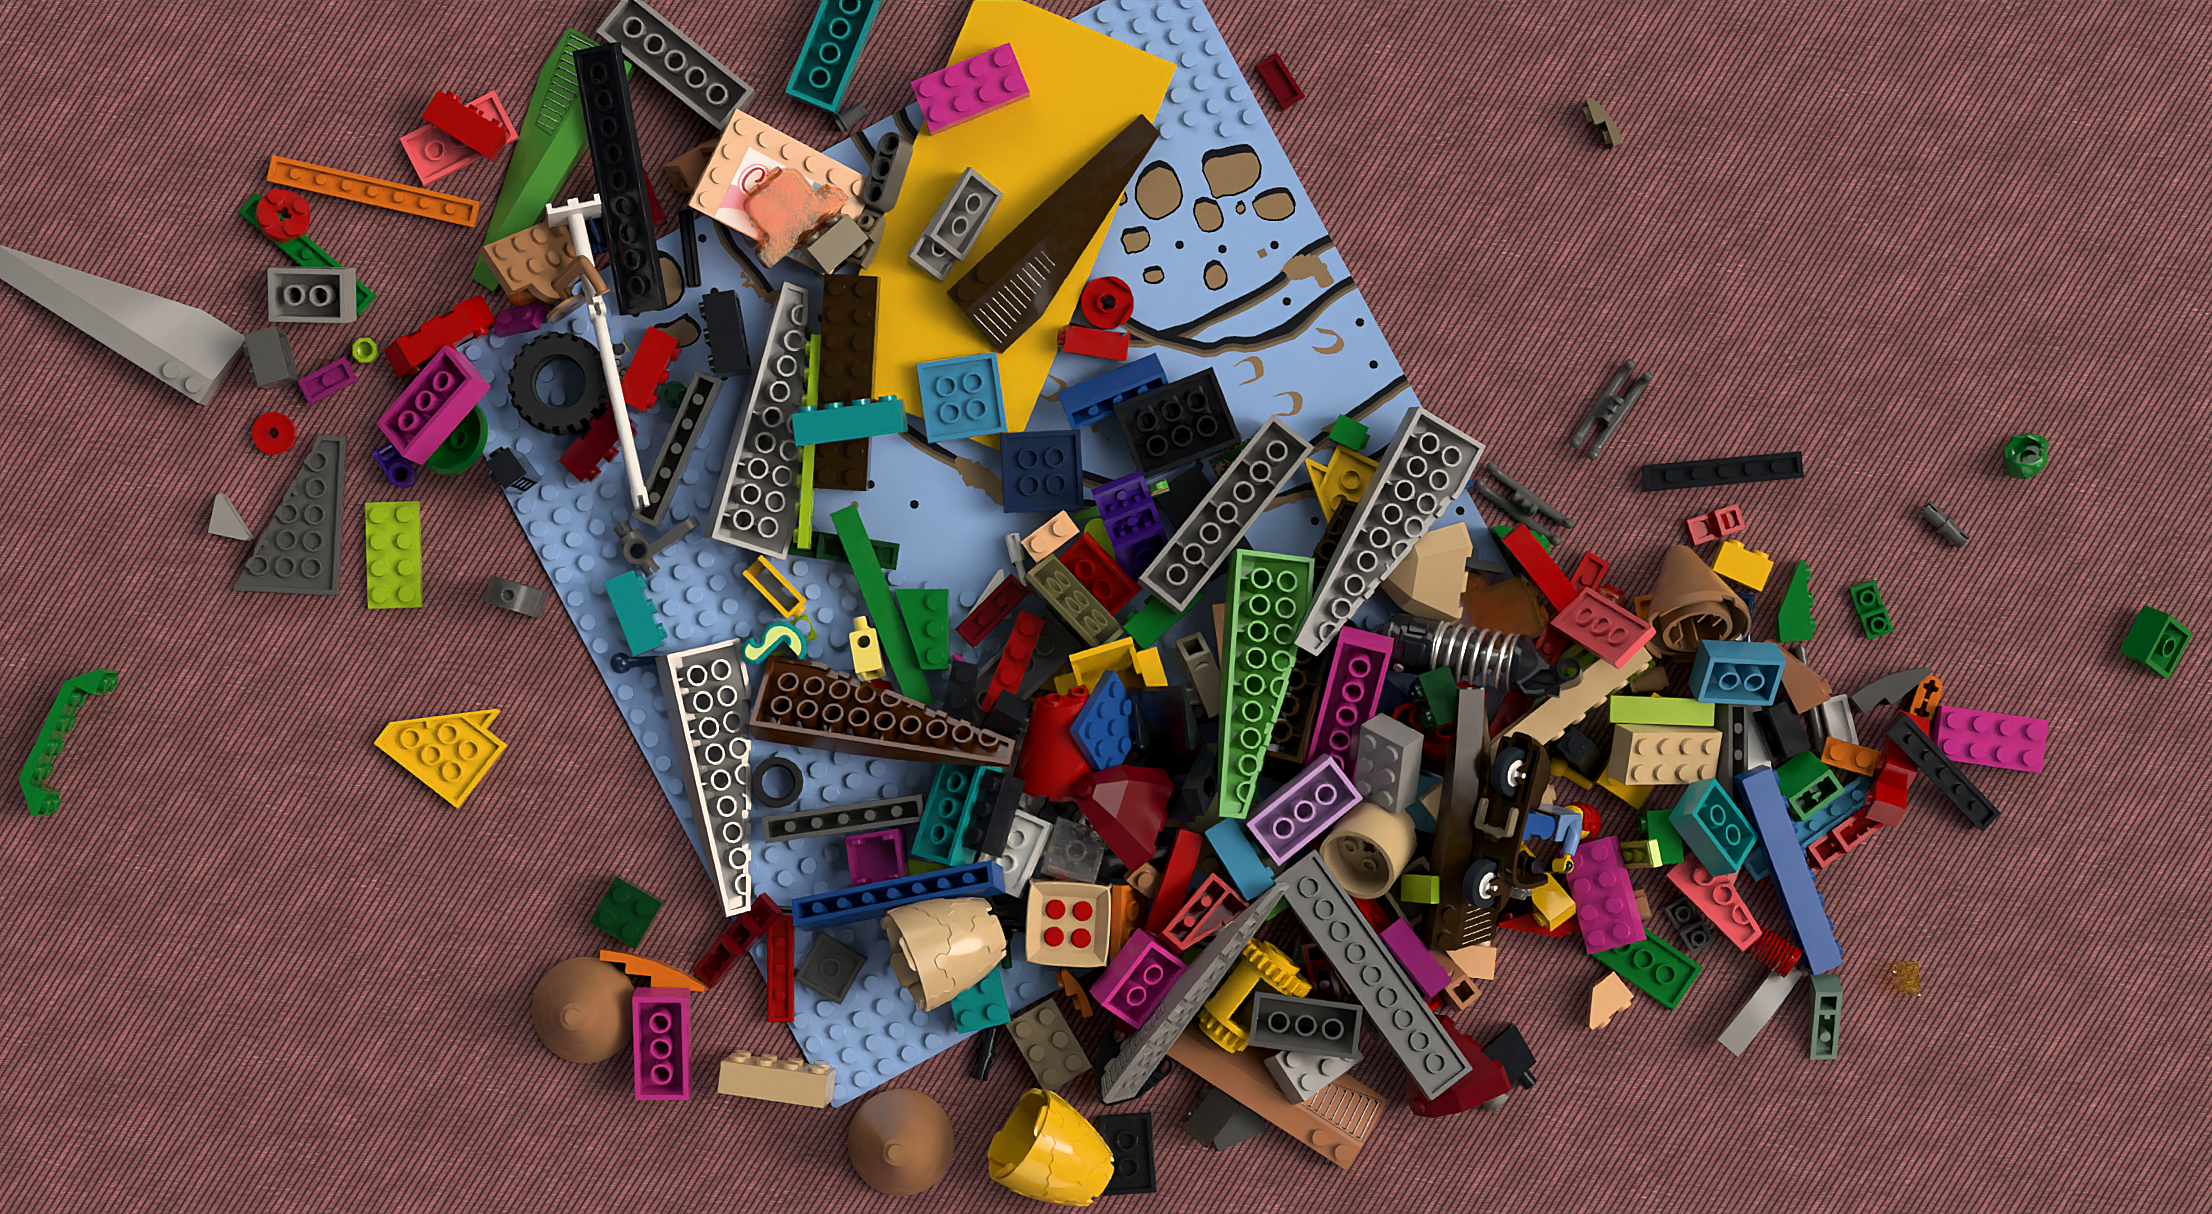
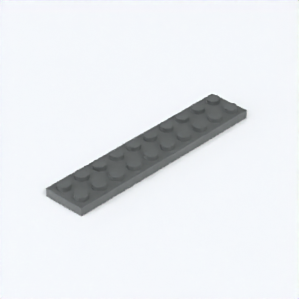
[1272,849,1473,1101]

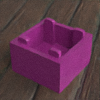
[845,829,910,887]

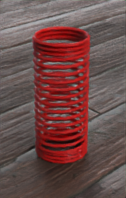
[1717,920,1802,978]

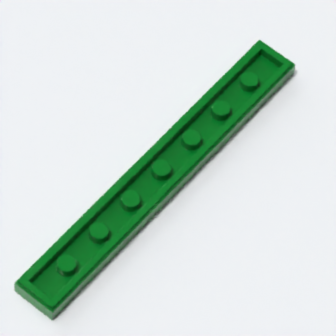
[830,504,935,705]

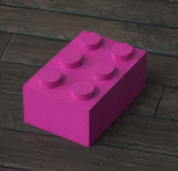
[1089,927,1188,1030]

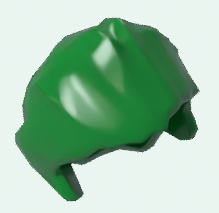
[2003,433,2049,480]

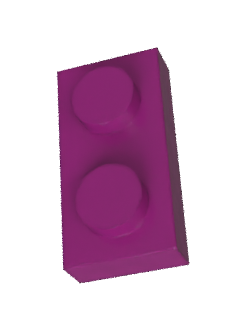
[493,302,546,338]
[297,356,359,405]

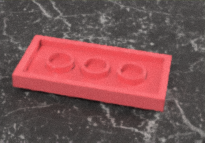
[399,90,520,187]
[1550,587,1657,670]

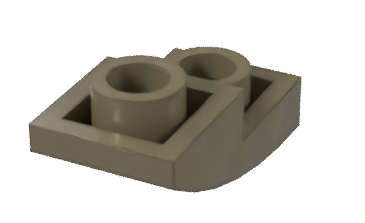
[1581,98,1624,150]
[844,209,886,270]

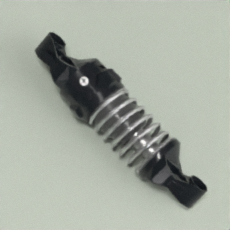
[1337,613,1583,700]

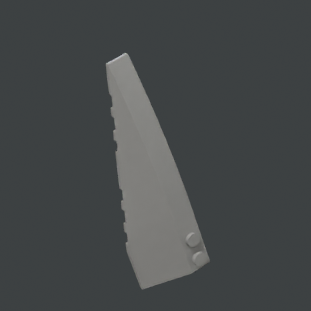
[702,281,809,560]

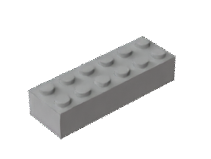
[596,0,757,134]

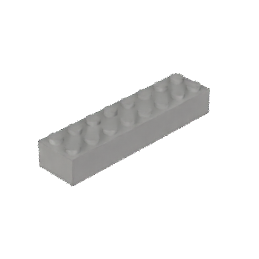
[1137,414,1314,616]

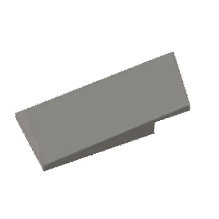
[907,167,1003,282]

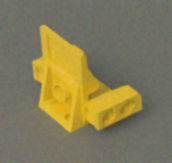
[1054,637,1168,696]

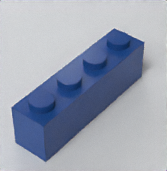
[1057,353,1169,431]

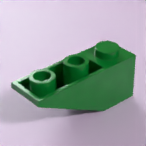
[1774,560,1816,643]

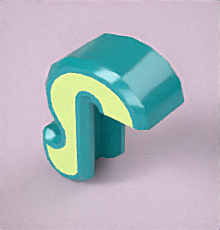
[741,621,808,665]

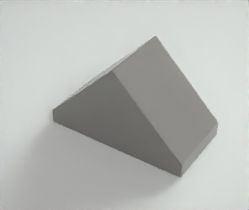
[208,493,255,542]

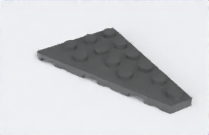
[233,435,348,596]

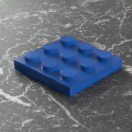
[1069,669,1136,773]

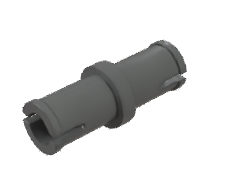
[1919,501,1970,549]

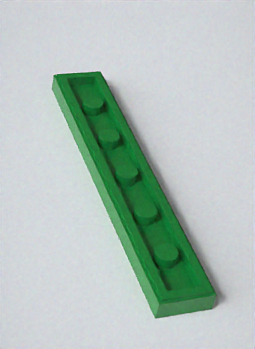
[238,193,377,316]

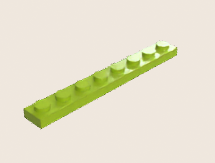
[793,334,821,550]

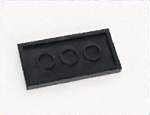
[1155,464,1254,582]

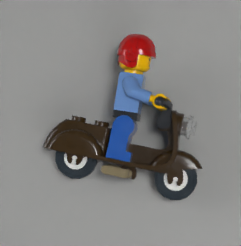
[1462,732,1602,914]

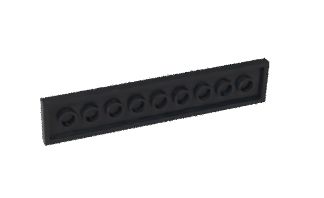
[572,42,668,316]

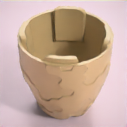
[880,897,1007,1013]

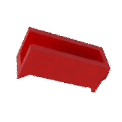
[1057,325,1131,361]

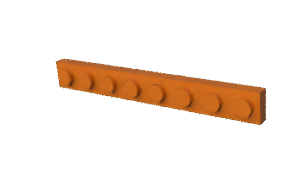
[266,155,481,228]

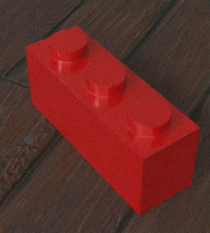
[422,90,510,162]
[621,325,682,413]

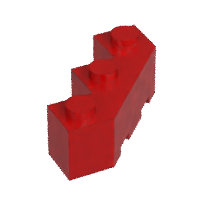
[383,294,497,378]
[1863,710,1930,828]

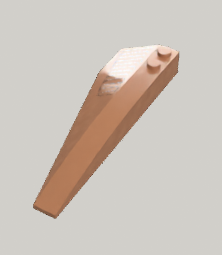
[1166,1020,1388,1171]

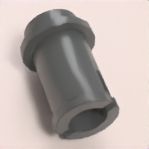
[833,102,869,133]

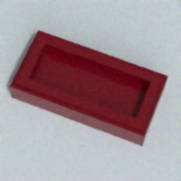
[1254,52,1305,112]

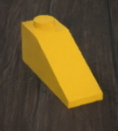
[1524,845,1576,932]

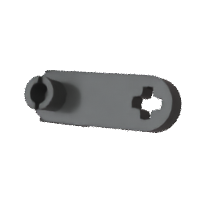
[613,515,701,578]

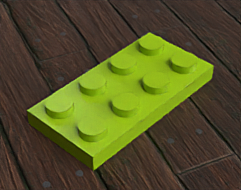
[365,501,423,609]

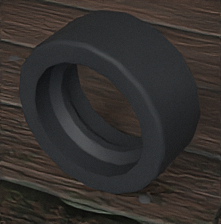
[752,757,804,808]

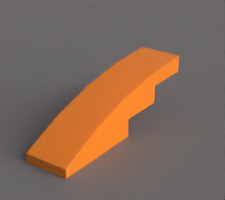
[599,948,707,992]

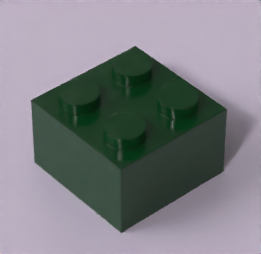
[1408,665,1457,737]
[589,875,666,950]

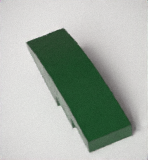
[788,531,900,570]

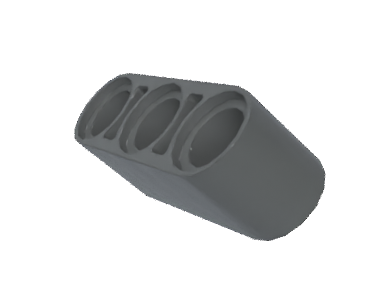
[862,132,913,213]

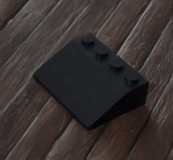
[1113,367,1242,481]

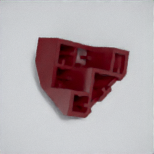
[1070,765,1176,873]
[1405,1014,1512,1118]

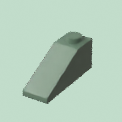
[1809,975,1843,1060]

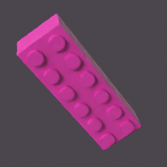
[1304,625,1394,786]

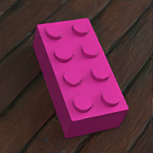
[910,42,1030,136]
[376,345,491,465]
[1931,705,2048,773]
[1559,836,1646,955]
[632,987,693,1100]

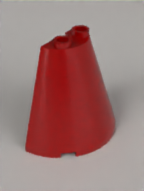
[1013,685,1094,802]

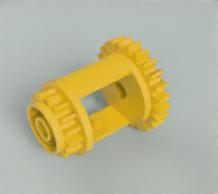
[1198,936,1312,1053]

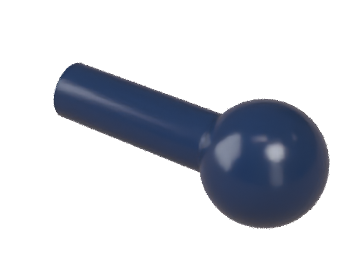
[610,652,658,674]

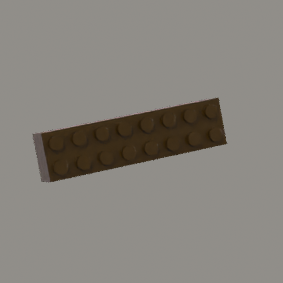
[813,273,881,491]

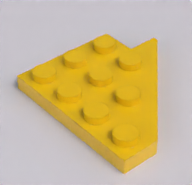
[1304,444,1379,525]
[374,709,508,809]

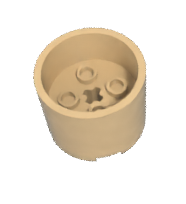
[1319,797,1418,899]

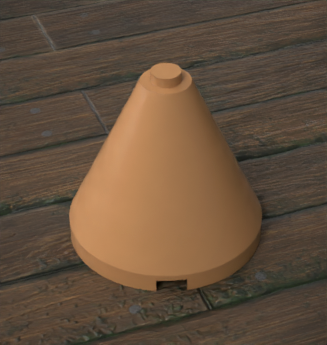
[1645,545,1751,663]
[532,956,636,1063]
[848,1088,955,1196]

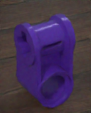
[371,441,417,488]

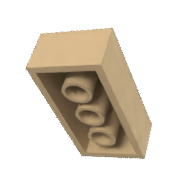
[1607,724,1722,785]
[718,1050,837,1108]

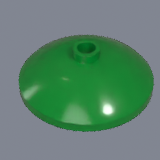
[425,404,488,476]

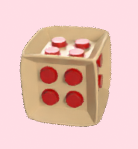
[1024,878,1112,967]

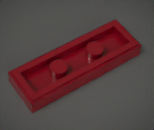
[955,573,1030,649]

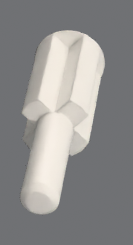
[1004,533,1027,587]

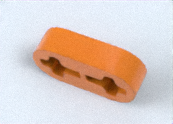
[1907,676,1943,721]

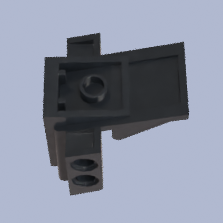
[1122,686,1218,827]

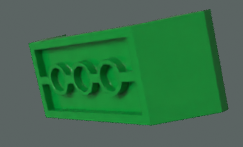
[19,668,119,817]

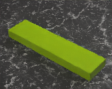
[1607,695,1715,726]

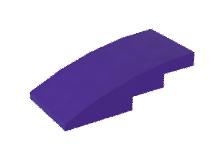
[1091,470,1169,583]

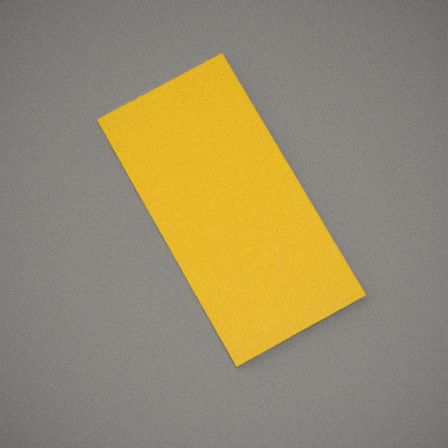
[859,0,1177,452]

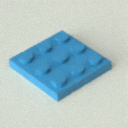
[917,352,1008,444]

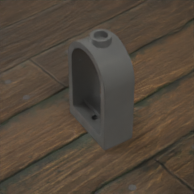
[483,575,551,618]

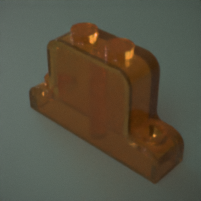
[743,166,849,269]
[1461,570,1549,674]

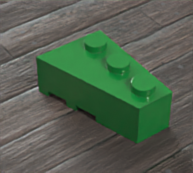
[895,589,949,670]

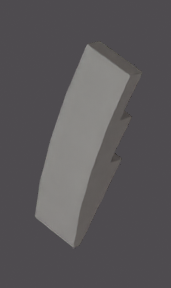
[1716,957,1802,1057]

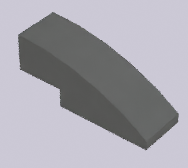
[1847,667,1933,714]

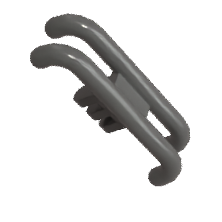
[1570,359,1653,460]
[1474,461,1574,546]

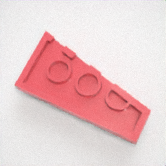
[1666,851,1762,953]

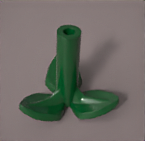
[1001,925,1026,969]

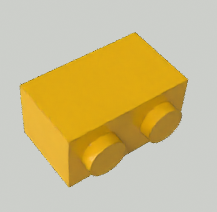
[1710,539,1774,592]

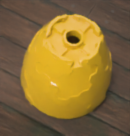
[987,1088,1114,1207]

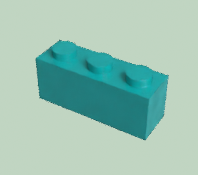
[604,570,668,657]

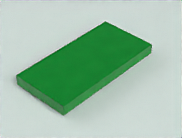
[1584,926,1703,1011]

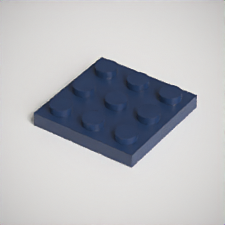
[1000,429,1084,513]

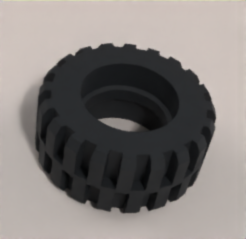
[507,332,611,436]

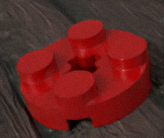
[256,189,311,243]
[1081,276,1134,330]

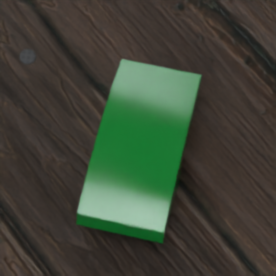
[1848,578,1893,640]

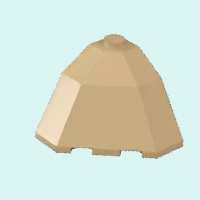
[1379,522,1473,625]

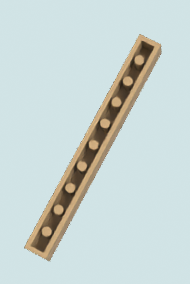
[1418,646,1652,822]

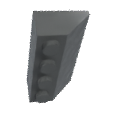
[1249,991,1363,1060]

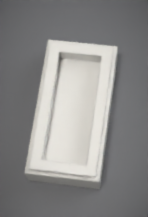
[1820,694,1859,745]

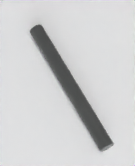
[1794,646,1825,753]

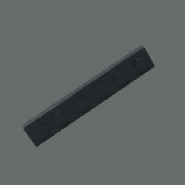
[1641,451,1804,492]
[1883,711,2001,832]

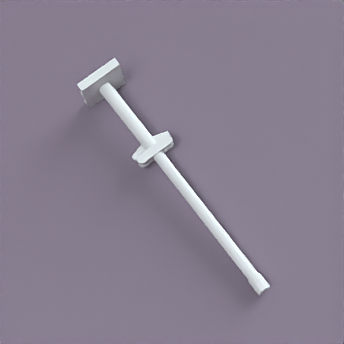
[546,193,650,509]

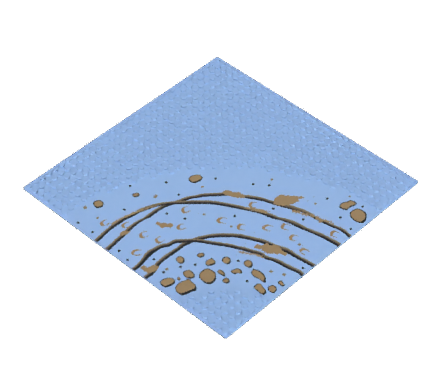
[456,0,1568,1108]

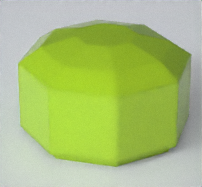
[352,338,379,363]

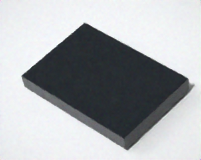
[1098,1111,1157,1196]

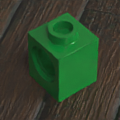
[1327,414,1371,452]

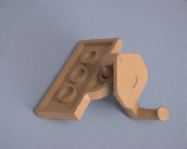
[479,220,610,324]

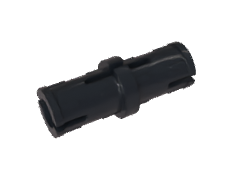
[971,1026,1001,1081]

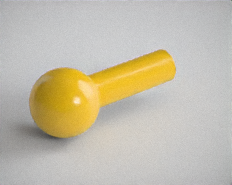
[1549,756,1594,791]

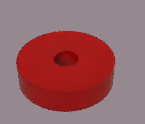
[252,412,297,455]

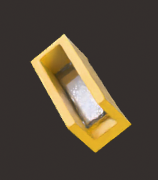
[742,555,807,619]

